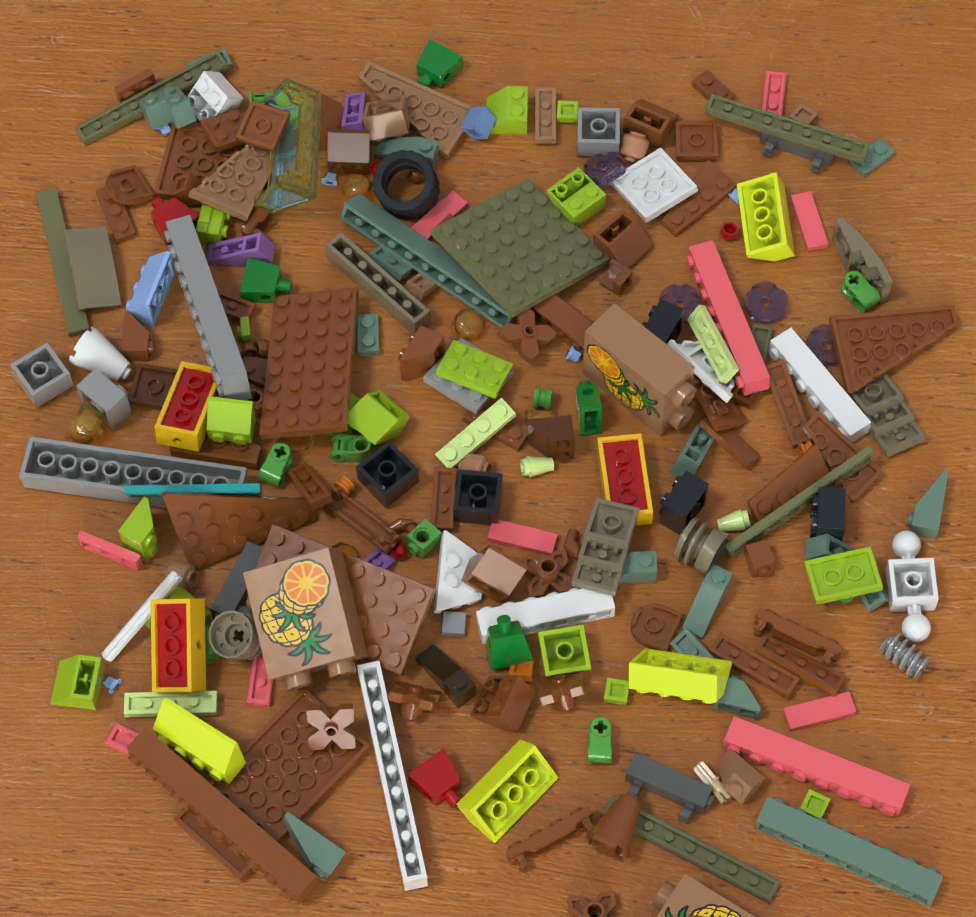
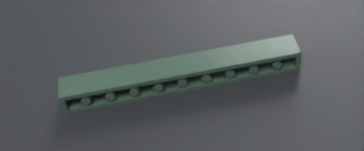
[340,193,516,329]

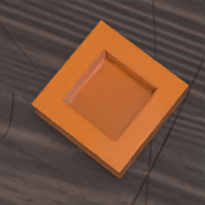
[509,660,535,682]

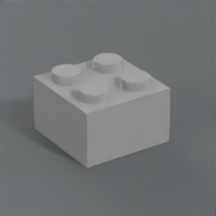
[577,107,620,157]
[10,343,74,408]
[77,368,132,432]

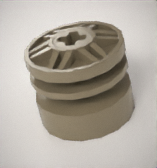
[673,517,730,575]
[208,610,262,661]

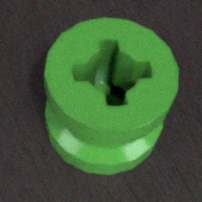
[533,386,553,410]

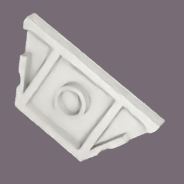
[667,340,735,403]
[434,530,482,613]

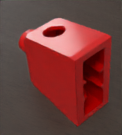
[151,197,199,248]
[408,749,462,808]

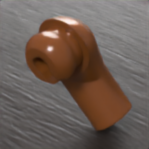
[387,518,417,534]
[564,529,581,560]

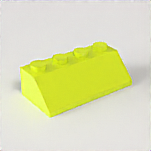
[737,172,795,262]
[629,648,732,704]
[153,697,246,784]
[456,740,559,843]

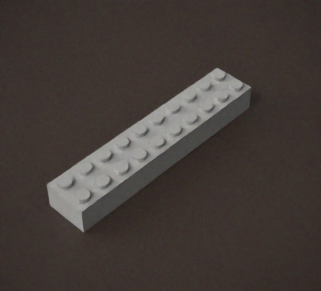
[164,215,252,400]
[19,437,249,508]

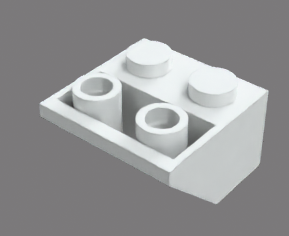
[187,71,244,121]

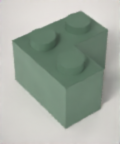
[139,86,196,130]

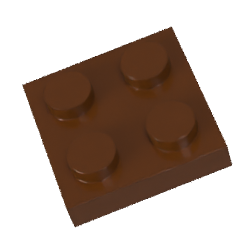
[128,363,178,410]

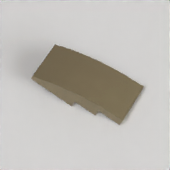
[832,217,893,305]
[63,226,121,311]
[843,373,926,457]
[572,498,639,596]

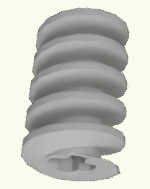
[878,633,930,681]

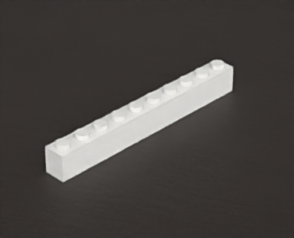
[357,661,428,891]

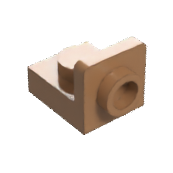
[405,273,437,303]

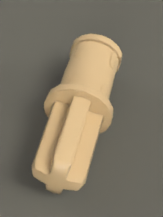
[693,761,732,805]

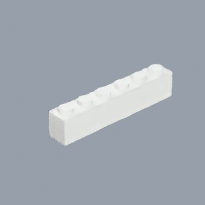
[769,328,871,443]
[476,587,615,645]

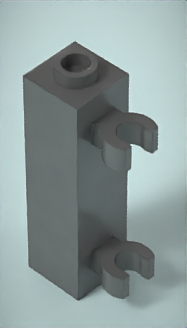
[758,131,835,173]
[210,541,263,619]
[625,753,715,824]

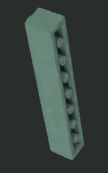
[755,797,943,908]

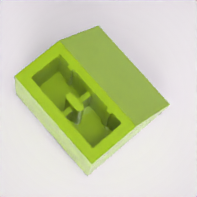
[547,167,606,227]
[348,390,410,445]
[50,655,105,710]

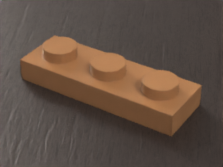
[535,87,556,144]

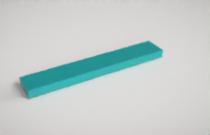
[125,483,262,497]

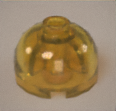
[65,400,105,444]

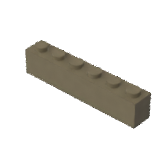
[326,232,431,333]

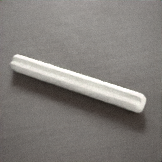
[101,571,182,662]

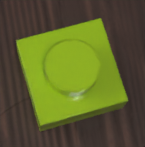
[557,100,578,123]
[237,316,252,343]
[604,678,629,706]
[800,789,831,818]

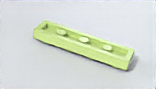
[687,305,739,384]
[435,398,517,468]
[124,691,218,718]

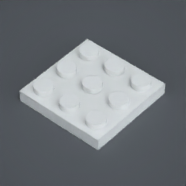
[610,148,698,223]

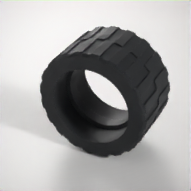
[372,150,440,220]

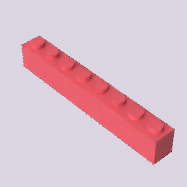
[686,240,770,396]
[723,716,910,817]

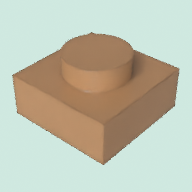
[789,103,818,125]

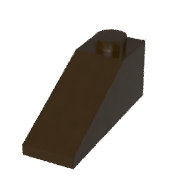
[415,644,476,708]

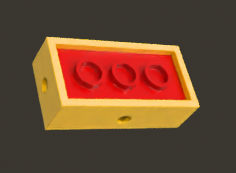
[154,361,219,452]
[597,433,653,526]
[151,598,206,692]

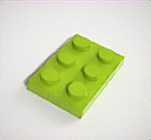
[436,340,513,399]
[804,546,883,605]

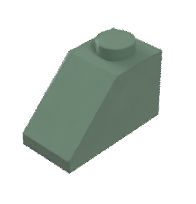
[805,533,855,560]
[713,675,761,720]

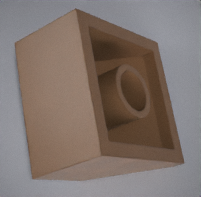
[362,95,410,142]

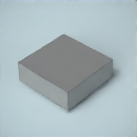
[442,611,466,637]

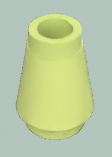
[520,456,554,478]
[717,509,751,532]

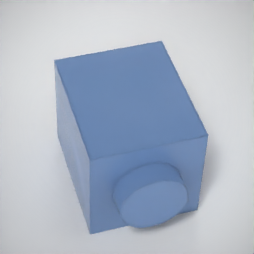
[460,106,497,140]

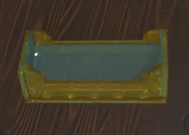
[254,78,322,213]

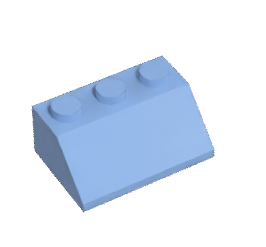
[126,251,176,327]

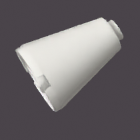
[69,326,132,381]

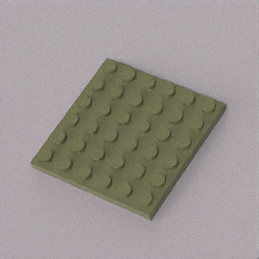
[431,178,610,317]

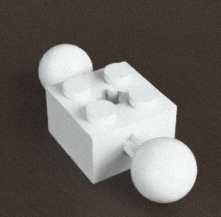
[885,530,939,642]

